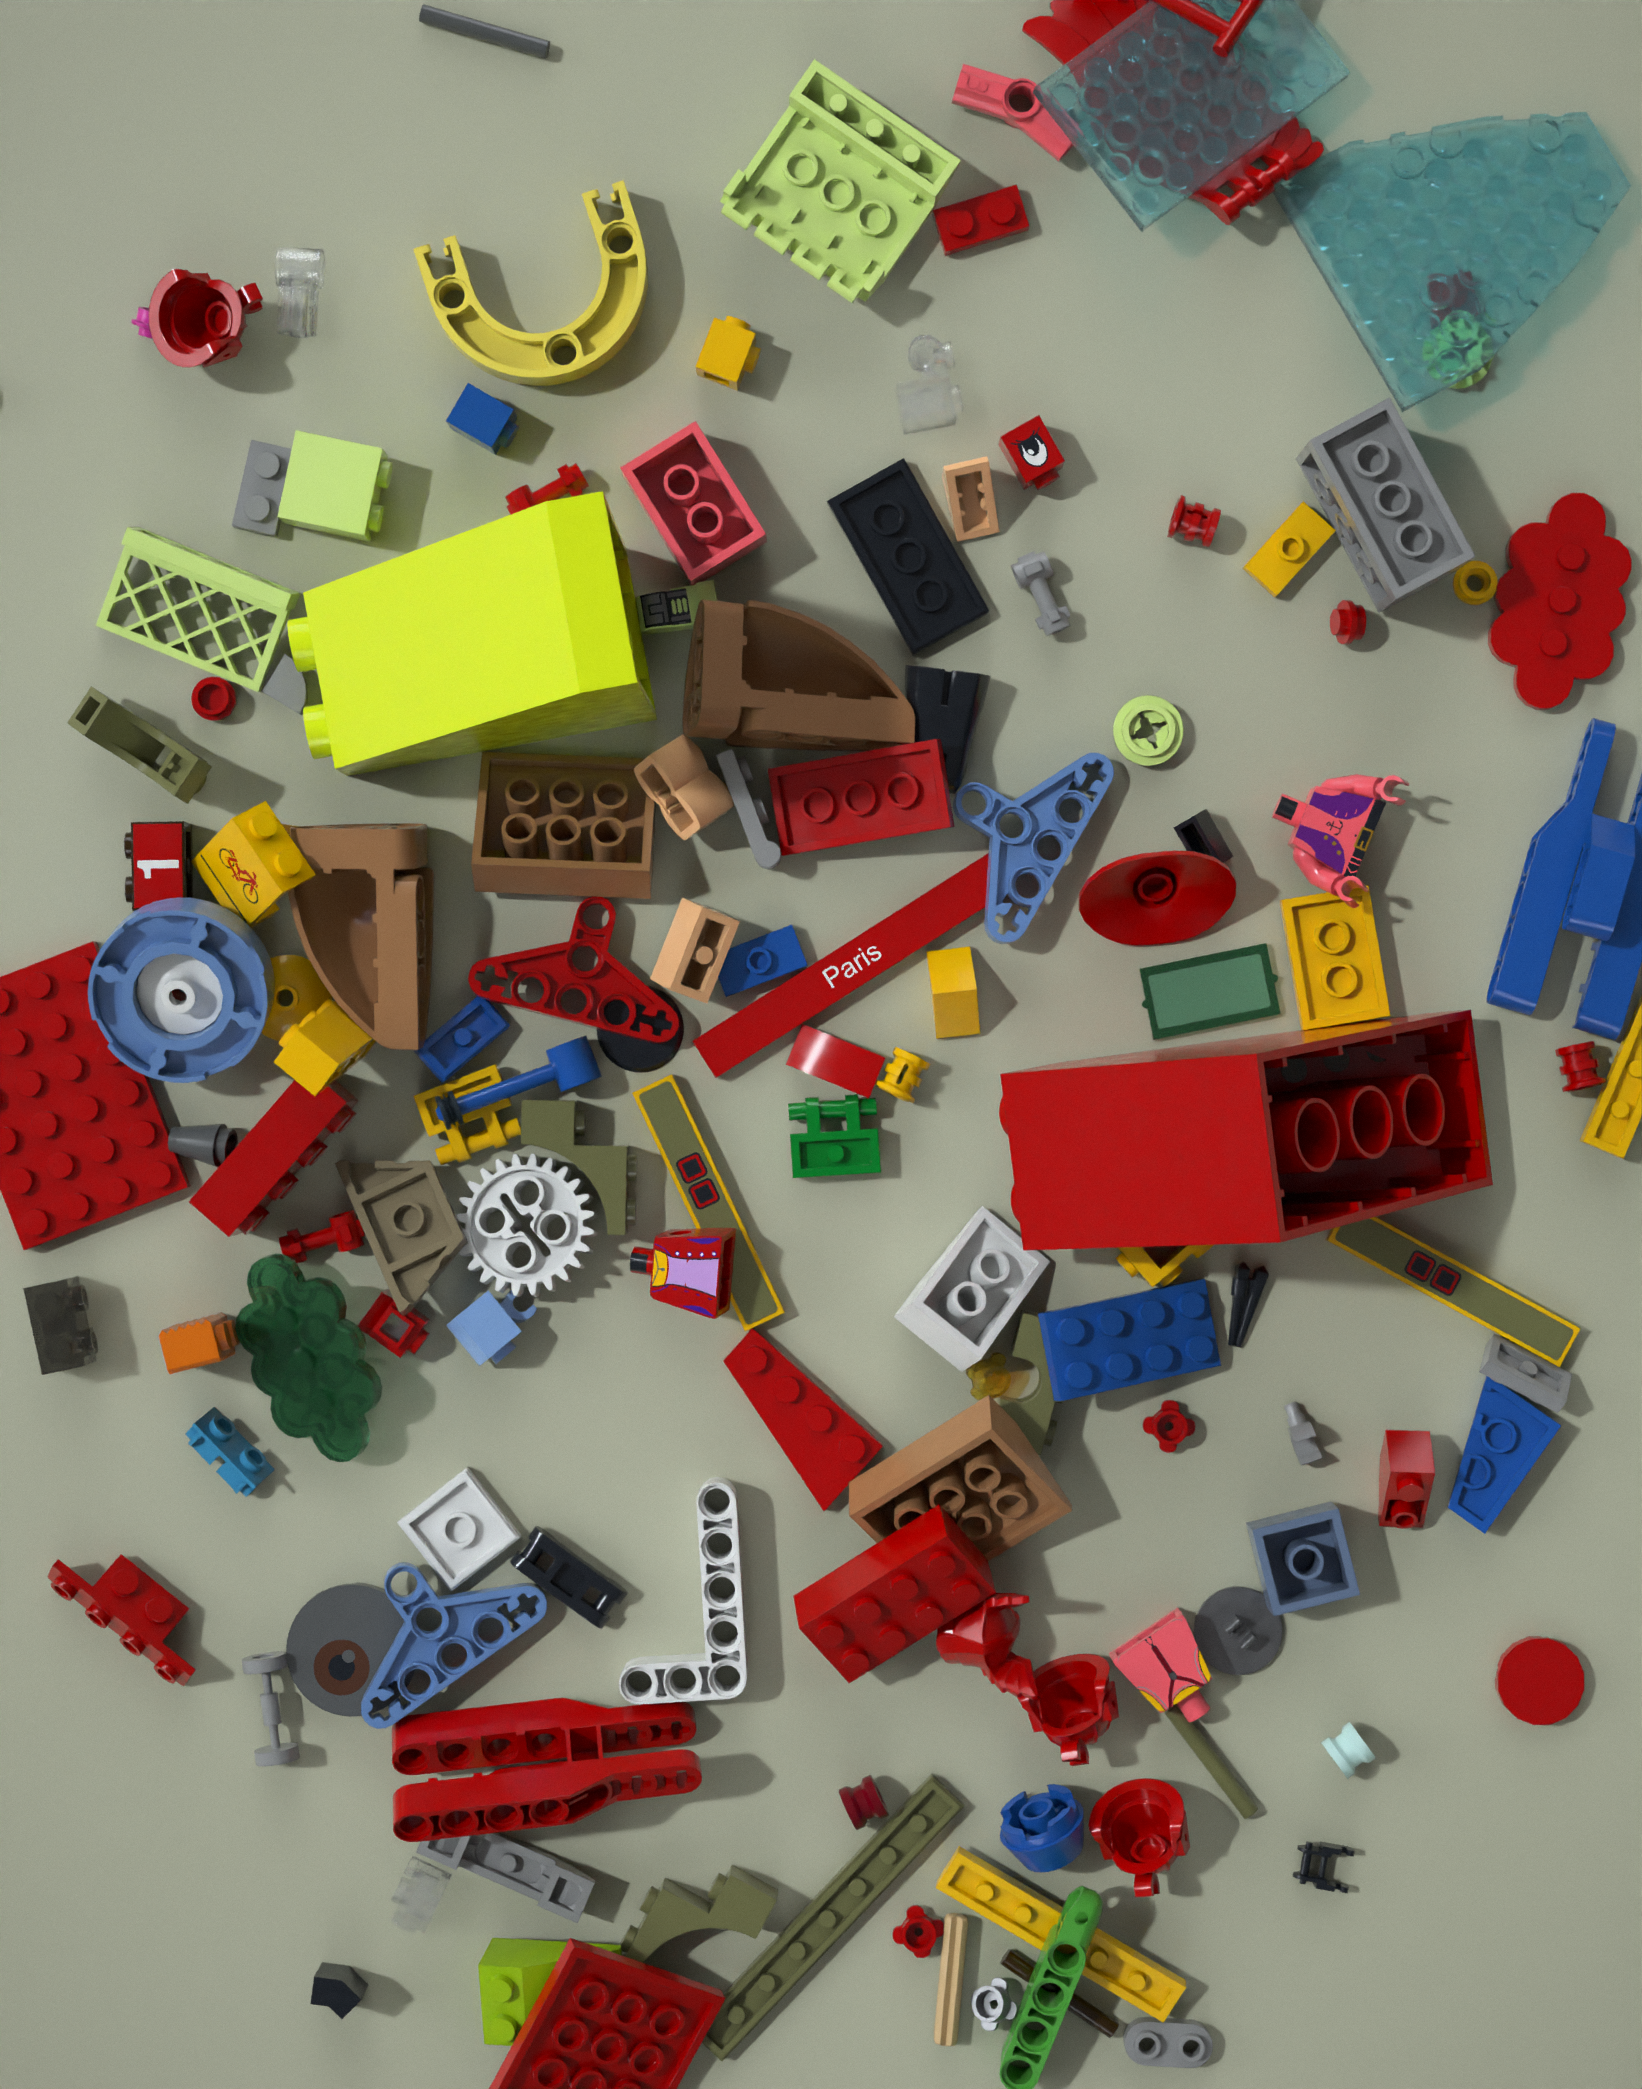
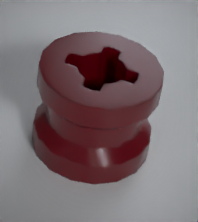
[839,1775,889,1830]

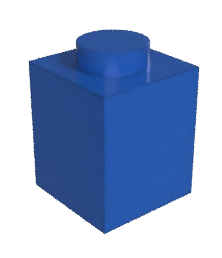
[446,383,519,455]

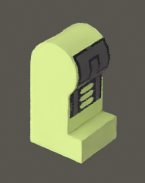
[635,580,717,634]

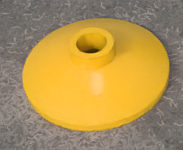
[261,955,333,1041]

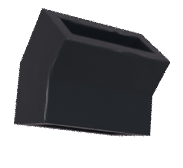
[1173,809,1234,863]
[310,1962,369,2019]

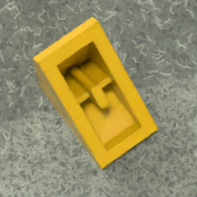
[926,946,980,1039]

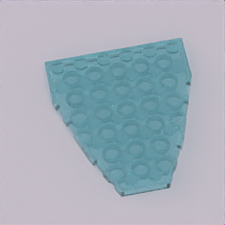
[1273,112,1631,412]

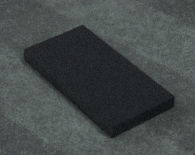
[827,458,990,656]

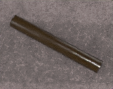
[1000,1949,1119,2038]

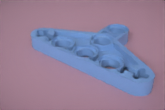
[953,753,1114,944]
[361,1562,547,1729]

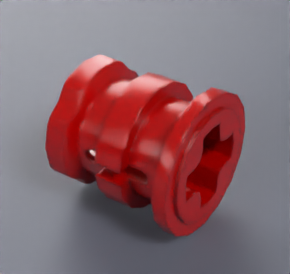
[1167,495,1221,547]
[1555,1041,1606,1092]

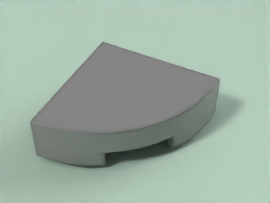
[262,654,308,715]

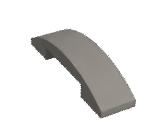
[416,1832,596,1923]

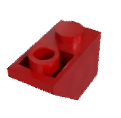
[1378,1430,1435,1529]

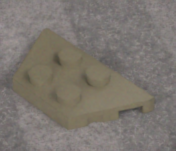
[335,1160,467,1316]

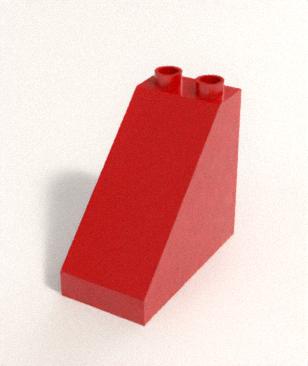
[999,1009,1493,1251]

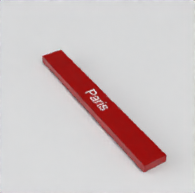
[692,853,989,1078]

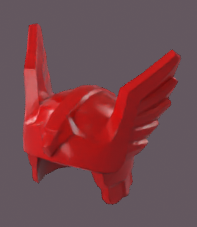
[936,1593,1040,1700]

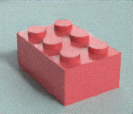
[620,421,767,585]

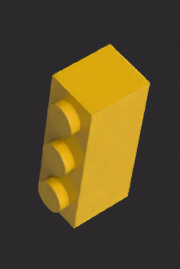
[274,998,376,1096]

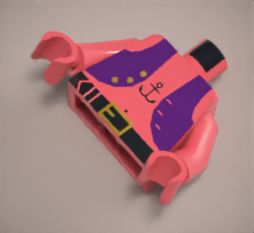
[1272,774,1409,908]

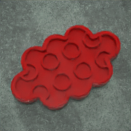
[1488,493,1632,710]

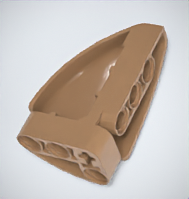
[682,600,915,751]

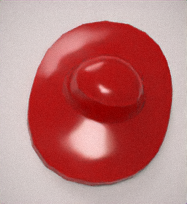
[1078,850,1236,945]

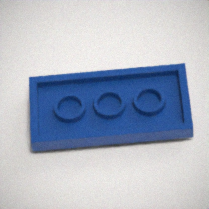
[1038,1279,1221,1401]

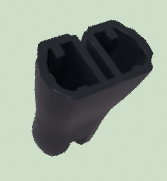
[905,665,991,794]

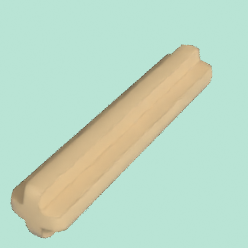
[934,1913,968,2046]

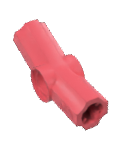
[952,64,1084,162]

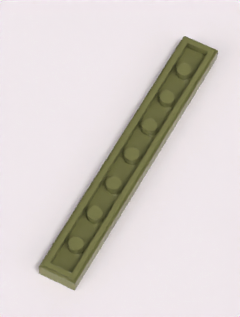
[702,1774,964,2061]

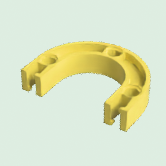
[413,180,648,386]

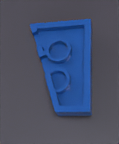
[1447,1376,1561,1534]

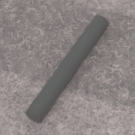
[419,4,550,59]

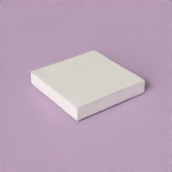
[397,1467,522,1591]

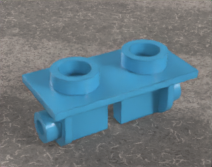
[185,1407,275,1497]

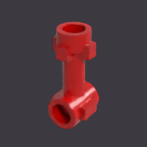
[505,463,589,514]
[279,1210,365,1264]

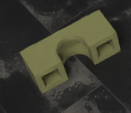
[997,1310,1063,1455]

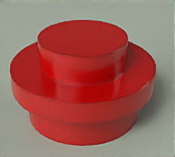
[1330,600,1366,644]
[191,677,236,721]

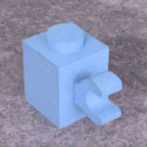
[446,1290,537,1366]

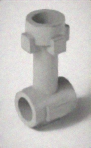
[1011,551,1071,636]

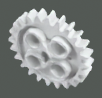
[456,1153,598,1297]

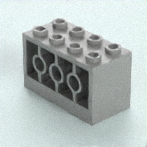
[1296,397,1476,613]

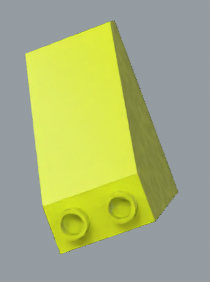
[287,491,657,776]

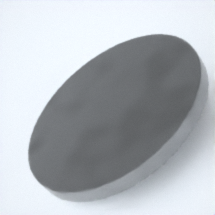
[1194,1586,1282,1675]

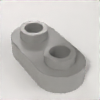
[1123,2017,1213,2068]

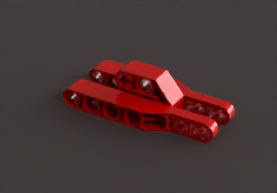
[392,1697,702,1842]

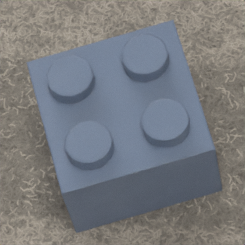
[1246,1501,1360,1616]

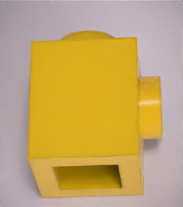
[695,316,761,391]

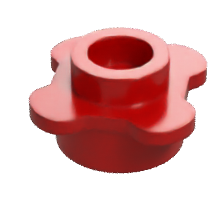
[1142,1400,1196,1453]
[892,1905,944,1958]

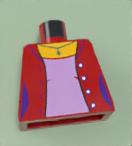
[630,1228,736,1319]

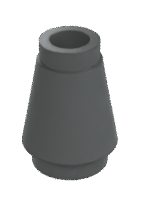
[168,1124,238,1167]

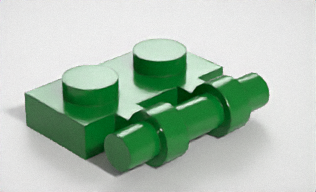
[788,1094,881,1178]

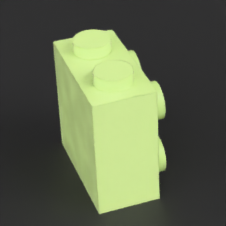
[277,430,393,542]

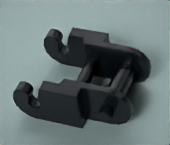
[1293,1841,1355,1893]

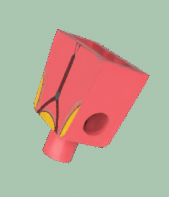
[1109,1608,1212,1722]

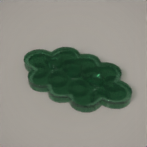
[235,1253,382,1462]

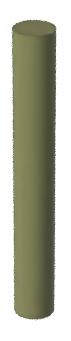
[1165,1704,1258,1819]

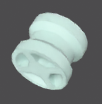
[1321,1722,1376,1779]

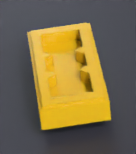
[1242,501,1336,598]

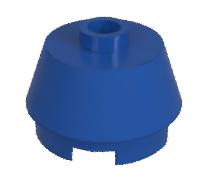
[1000,1784,1084,1873]

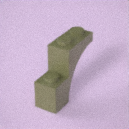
[521,1099,637,1235]
[620,1865,778,1963]

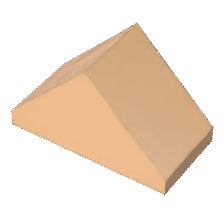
[942,456,1000,542]

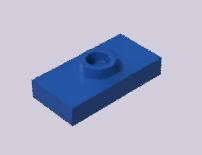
[718,925,808,997]
[414,996,510,1084]

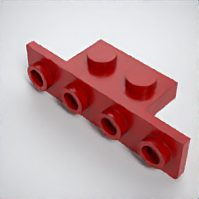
[47,1554,196,1686]

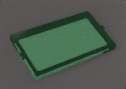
[1139,943,1281,1040]

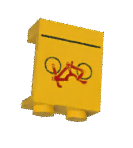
[191,801,316,928]

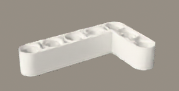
[619,1477,748,1704]

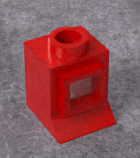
[356,1289,430,1358]

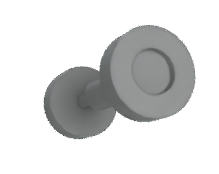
[242,1651,300,1766]

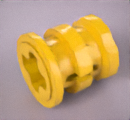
[875,1047,930,1104]

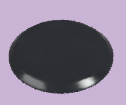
[596,986,684,1072]

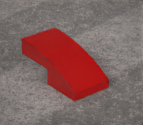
[786,1024,885,1098]

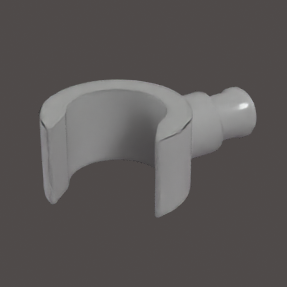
[1284,1402,1322,1466]

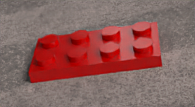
[768,739,955,856]

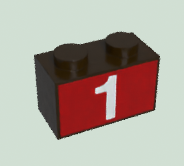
[124,821,193,911]

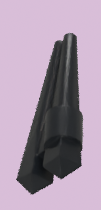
[1228,1261,1269,1348]

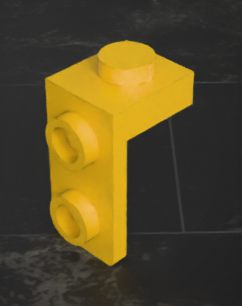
[1115,1245,1214,1287]

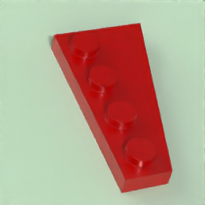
[723,1327,883,1511]

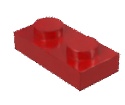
[932,184,1030,256]

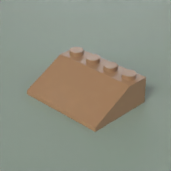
[471,752,656,899]
[849,1395,1072,1561]

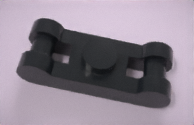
[510,1526,628,1629]

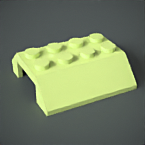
[720,59,961,303]

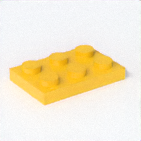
[1280,885,1390,1030]

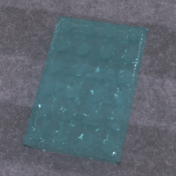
[1033,0,1350,232]

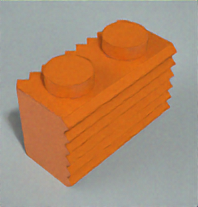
[159,1312,240,1374]

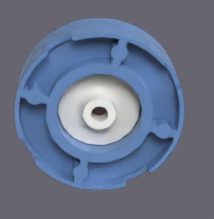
[88,897,275,1083]

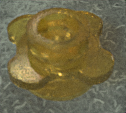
[966,1352,1011,1400]

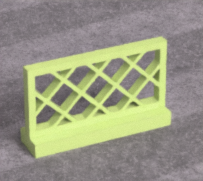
[96,527,300,692]

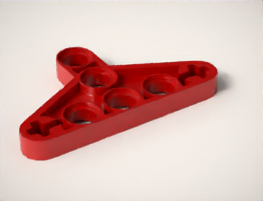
[468,896,679,1044]

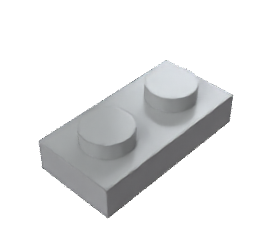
[232,440,291,538]
[1479,1333,1572,1413]

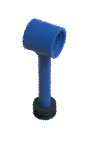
[435,1035,602,1130]

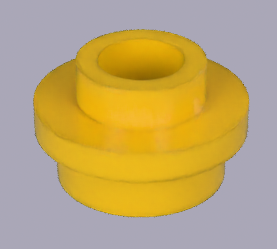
[1452,561,1498,605]

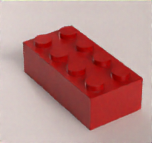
[189,1080,359,1237]
[793,1504,996,1684]

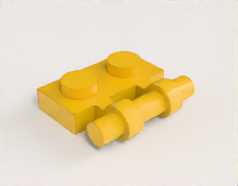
[413,1064,521,1165]

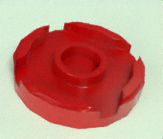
[1495,1636,1584,1725]

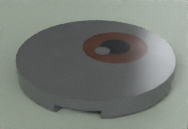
[286,1582,416,1717]

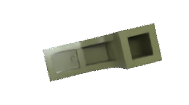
[67,686,212,804]

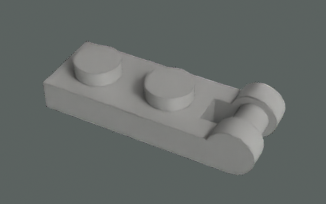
[716,749,781,869]

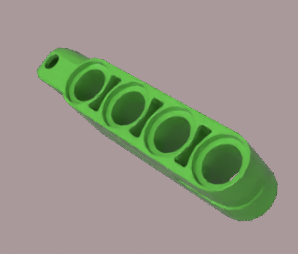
[999,1886,1103,2089]

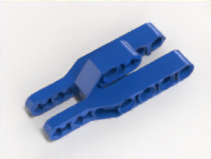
[1486,718,1642,1040]

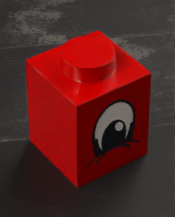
[998,415,1065,490]

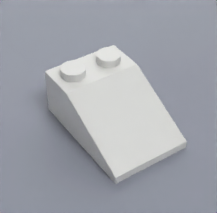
[894,1206,1050,1372]

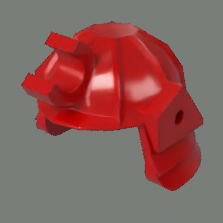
[149,269,263,368]
[1017,1654,1119,1766]
[1088,1778,1190,1897]

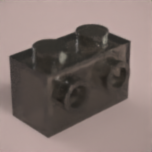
[23,1276,98,1375]

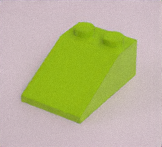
[478,1938,622,2046]

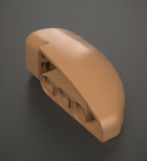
[288,823,434,1050]

